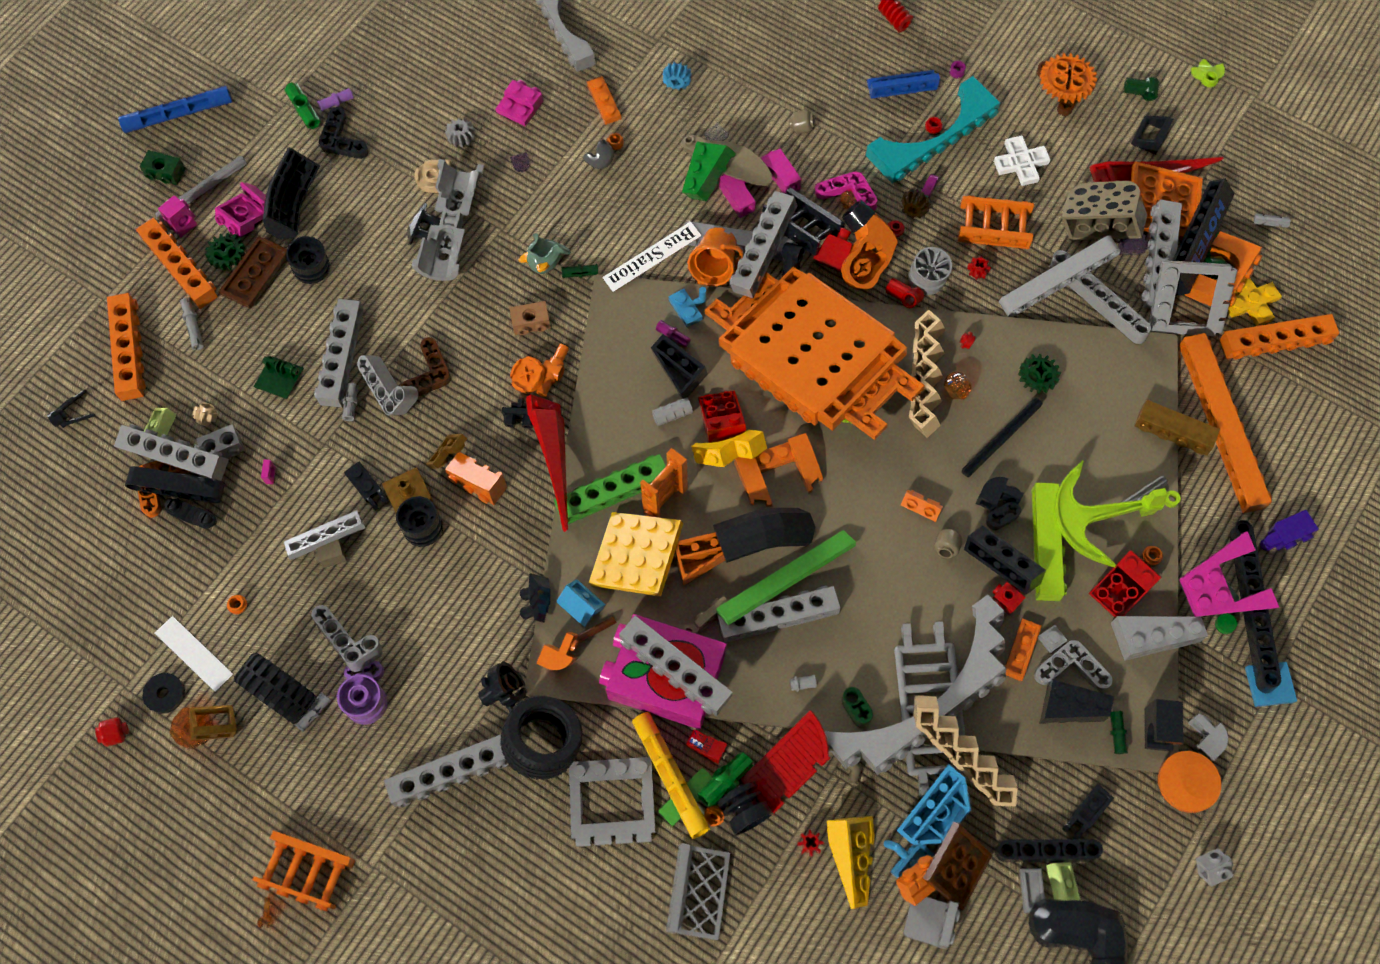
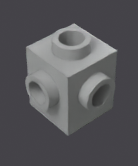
[1196,849,1233,887]

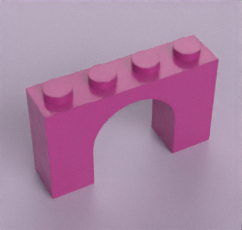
[719,149,802,218]

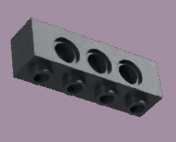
[964,526,1046,595]

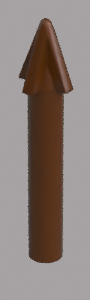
[577,616,616,647]

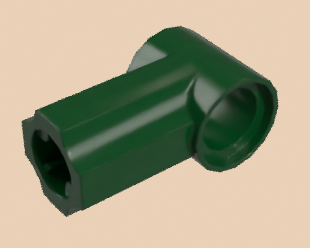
[1123,77,1159,101]

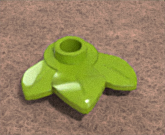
[1191,59,1225,87]

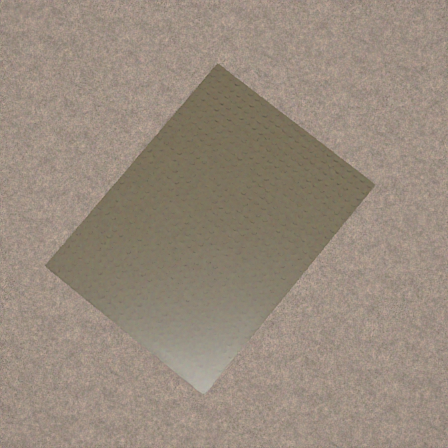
[525,274,1179,773]

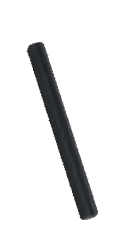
[961,398,1043,477]

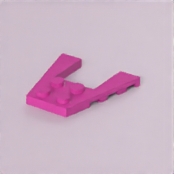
[1179,531,1279,617]

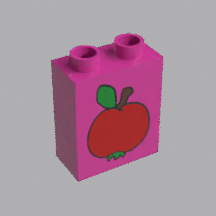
[599,614,726,730]

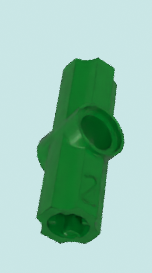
[284,82,321,130]
[697,752,753,808]

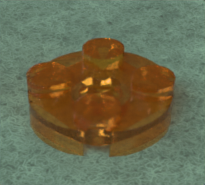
[170,707,214,749]

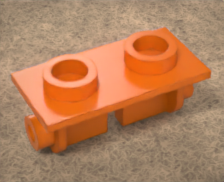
[901,489,943,522]

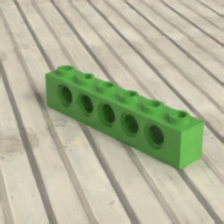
[553,454,666,524]

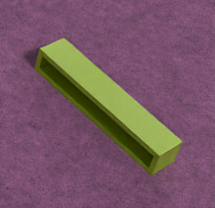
[1031,483,1067,601]

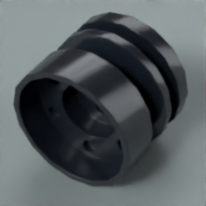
[286,236,330,284]
[396,496,443,547]
[718,781,773,836]

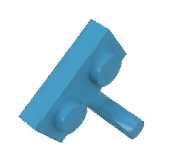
[668,287,706,328]
[884,840,934,879]

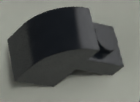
[976,477,1024,511]

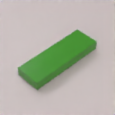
[658,767,713,827]

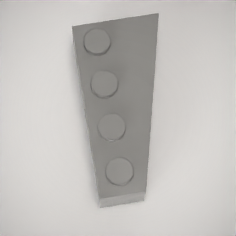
[1111,616,1208,661]

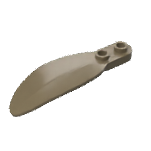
[682,135,772,186]

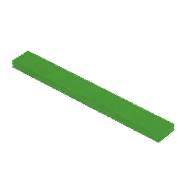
[716,530,856,625]

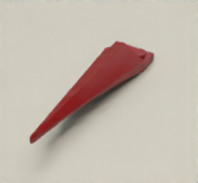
[1089,157,1224,182]
[526,394,568,532]

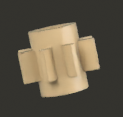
[192,403,218,426]

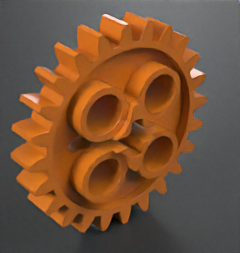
[1040,53,1097,104]

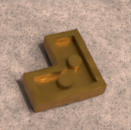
[426,434,467,469]

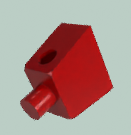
[813,228,853,273]

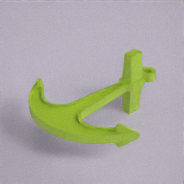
[1055,460,1181,568]

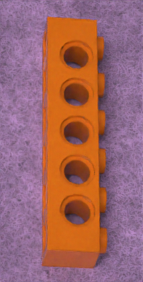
[135,217,218,309]
[107,293,146,401]
[1219,314,1339,360]

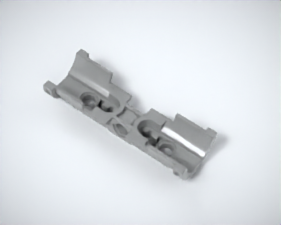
[411,159,484,281]

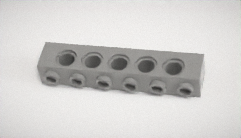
[730,191,797,298]
[1142,200,1182,309]
[315,299,364,407]
[114,424,229,481]
[718,586,841,643]
[619,616,733,716]
[384,734,509,808]

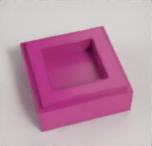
[261,459,276,484]

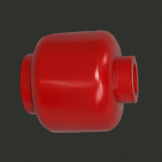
[95,717,129,747]

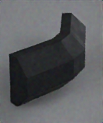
[263,147,320,239]
[713,508,816,563]

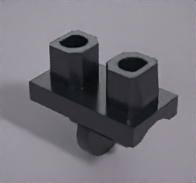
[501,397,533,429]

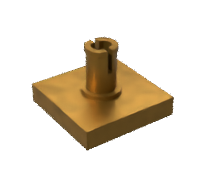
[382,467,433,513]

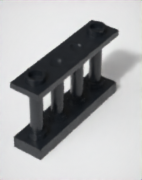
[762,187,845,256]

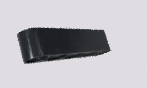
[125,466,225,503]
[995,839,1103,862]

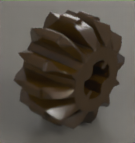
[900,189,931,219]

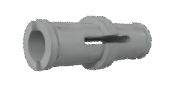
[342,383,359,421]
[294,692,331,732]

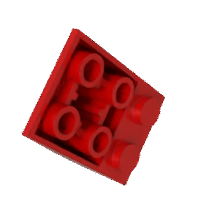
[698,390,746,443]
[1089,550,1162,618]

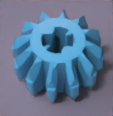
[663,62,691,91]

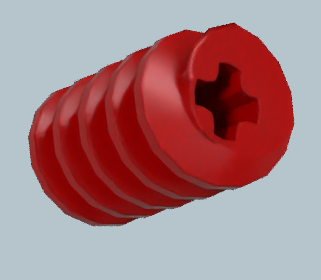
[878,0,914,33]

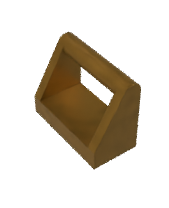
[189,705,237,740]

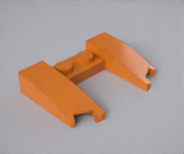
[734,433,823,507]

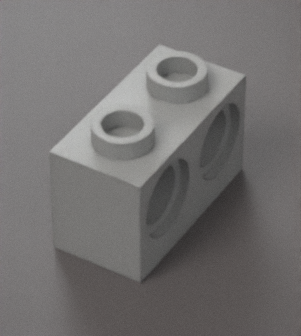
[196,424,245,460]

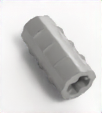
[652,397,693,426]

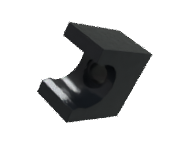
[1144,699,1184,752]

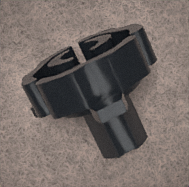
[478,661,527,712]

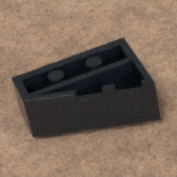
[651,334,708,399]
[1039,679,1114,724]

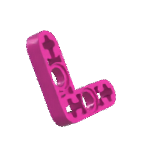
[815,172,877,211]

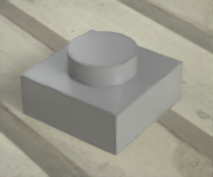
[1038,625,1068,653]

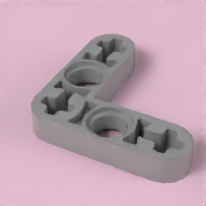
[1034,640,1113,691]

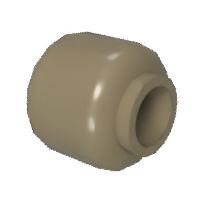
[789,110,815,134]
[934,529,963,559]

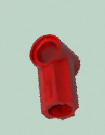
[885,278,924,308]

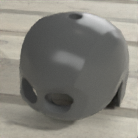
[583,139,614,169]

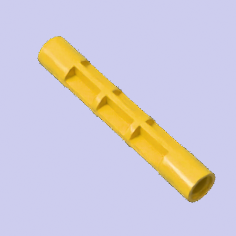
[632,712,710,839]

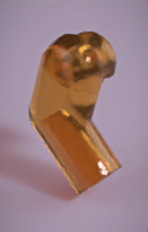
[840,191,855,210]

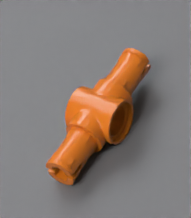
[536,344,569,398]

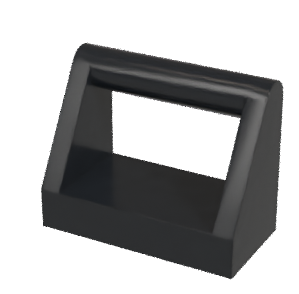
[1131,116,1173,155]

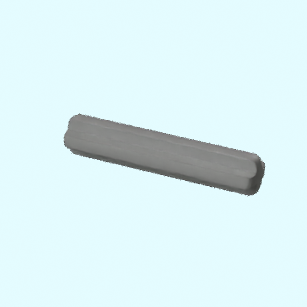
[1122,476,1168,502]

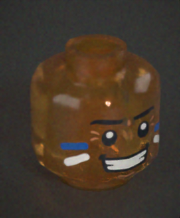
[944,372,972,400]

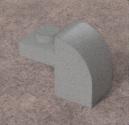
[1188,713,1228,762]

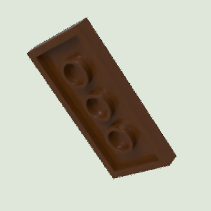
[219,236,287,309]

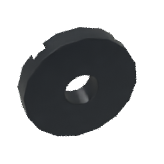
[142,673,185,714]

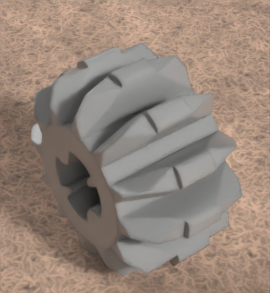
[445,117,475,148]

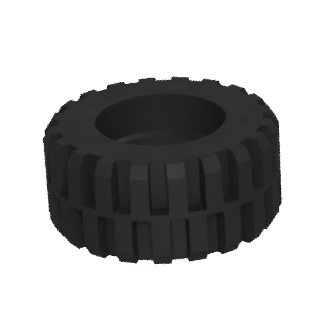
[234,652,316,724]

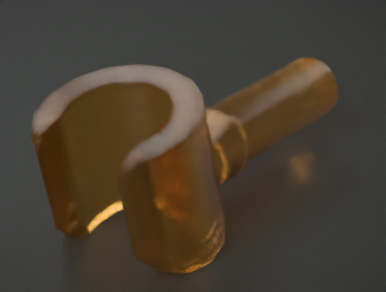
[257,897,273,928]

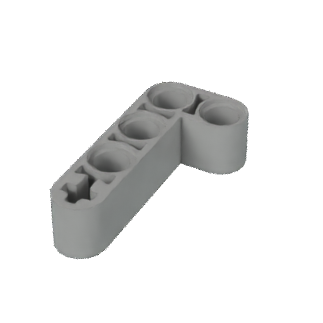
[357,355,418,415]
[311,605,383,672]

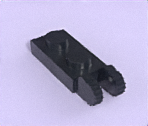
[344,461,389,511]
[1062,784,1114,839]

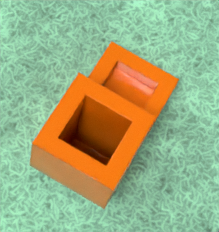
[536,632,579,670]

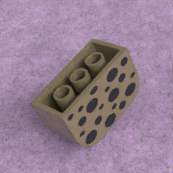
[1062,181,1147,240]

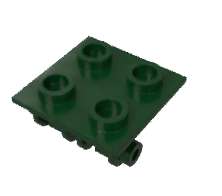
[254,356,304,399]

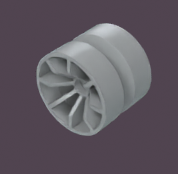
[908,247,952,295]

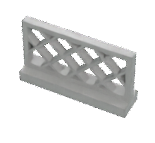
[666,843,730,940]

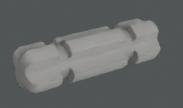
[1253,214,1291,228]

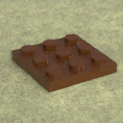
[923,822,993,911]

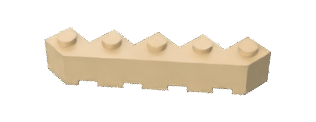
[909,310,946,438]
[913,696,1018,807]

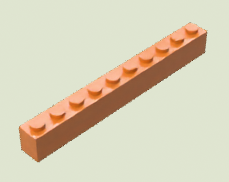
[1179,333,1272,513]

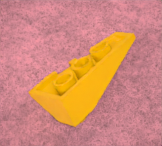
[827,816,875,909]

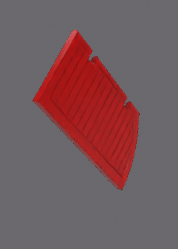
[740,710,831,814]

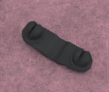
[165,498,216,529]

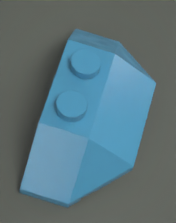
[897,764,971,845]

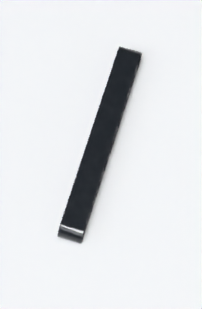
[1229,520,1281,694]

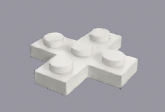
[994,136,1050,186]

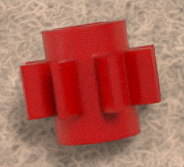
[967,256,991,280]
[797,830,824,858]

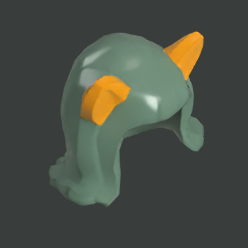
[519,233,571,274]

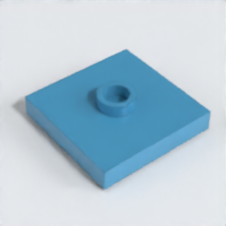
[1245,662,1297,707]

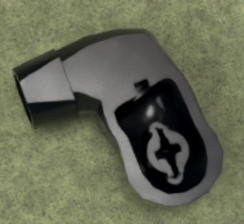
[1028,899,1128,964]

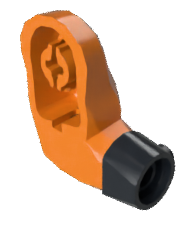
[841,200,898,290]

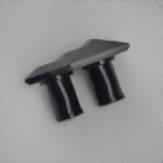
[407,203,441,246]
[520,573,550,623]

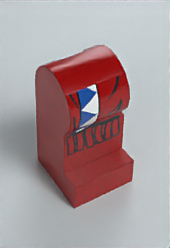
[686,730,727,764]

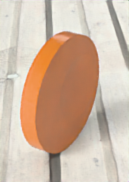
[1158,751,1221,813]

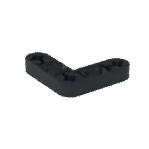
[319,107,369,159]

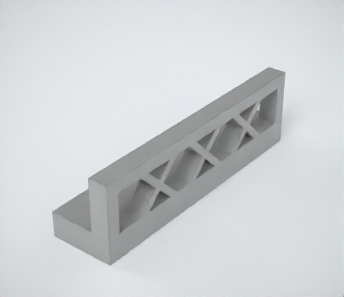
[284,510,365,560]

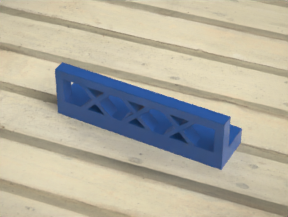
[867,70,940,99]

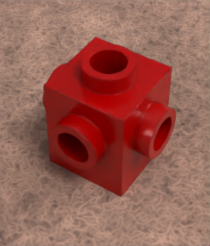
[992,582,1026,615]

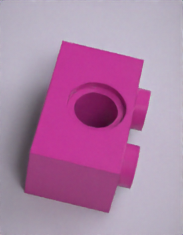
[157,195,197,238]

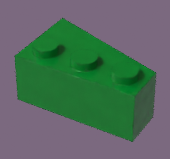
[682,142,736,201]

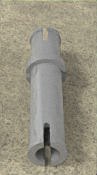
[180,298,204,350]

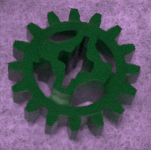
[205,233,246,271]
[1018,354,1061,394]

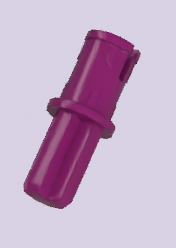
[655,320,691,347]

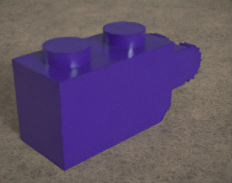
[1259,510,1319,551]

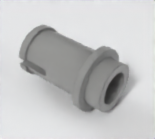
[790,675,817,692]

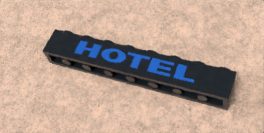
[1172,178,1234,296]

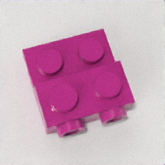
[495,80,543,126]
[215,193,264,237]

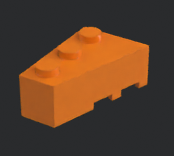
[675,532,726,586]

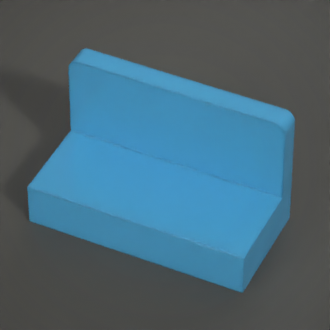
[557,580,606,627]

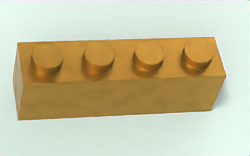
[1134,400,1220,456]

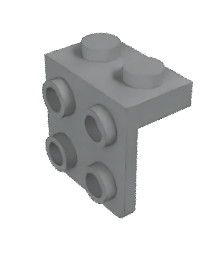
[903,897,960,949]

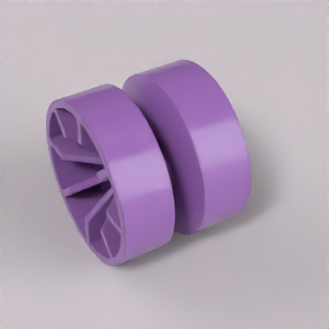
[337,674,387,725]

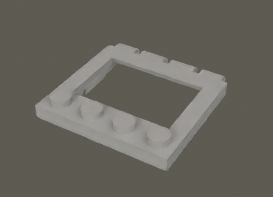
[1149,260,1238,336]
[569,757,655,847]

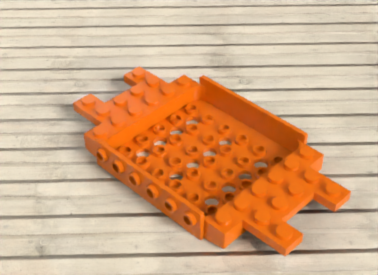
[705,267,924,440]

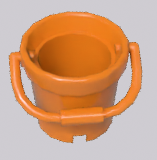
[687,227,744,286]

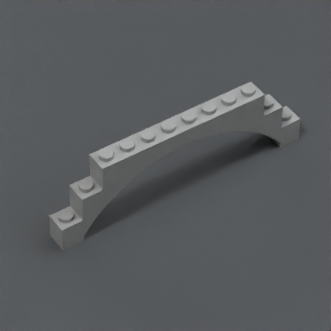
[825,595,1006,775]

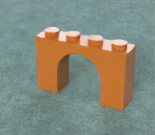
[1184,231,1263,307]

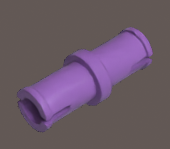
[317,88,353,111]

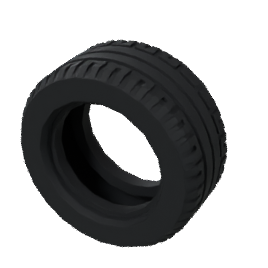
[500,696,583,780]

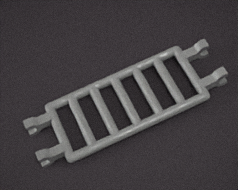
[894,622,966,798]

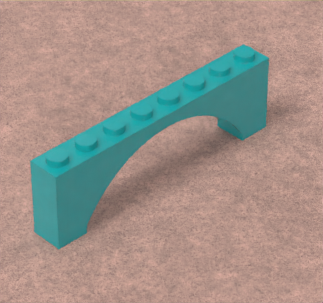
[865,76,1000,184]

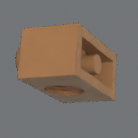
[509,301,551,335]

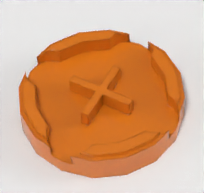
[510,356,545,394]

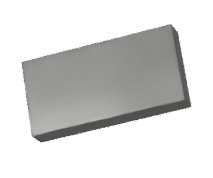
[1019,868,1045,913]

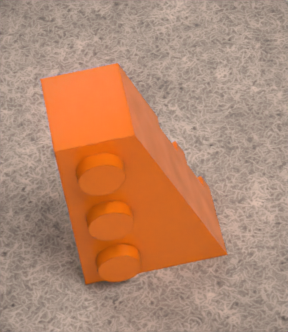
[445,452,507,505]

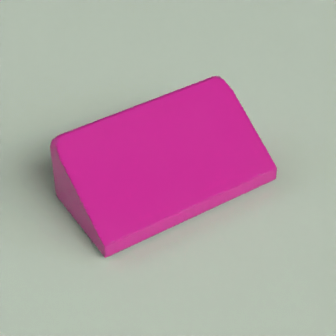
[240,182,266,209]

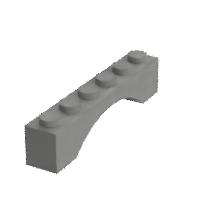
[536,0,595,72]

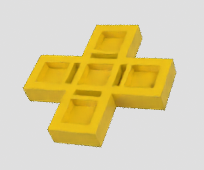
[1228,278,1282,326]

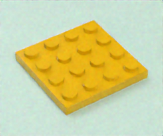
[589,512,684,596]

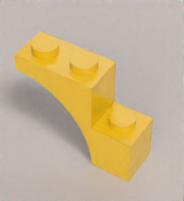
[691,430,767,467]

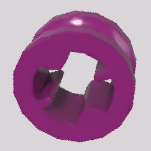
[949,61,966,78]

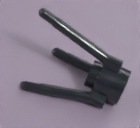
[47,389,95,428]

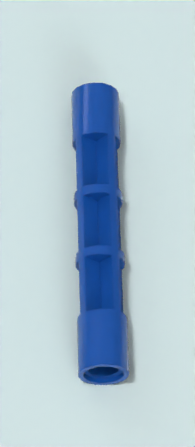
[118,86,232,133]

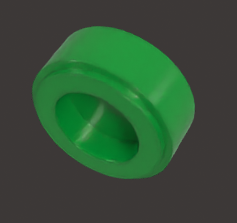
[1215,613,1237,634]

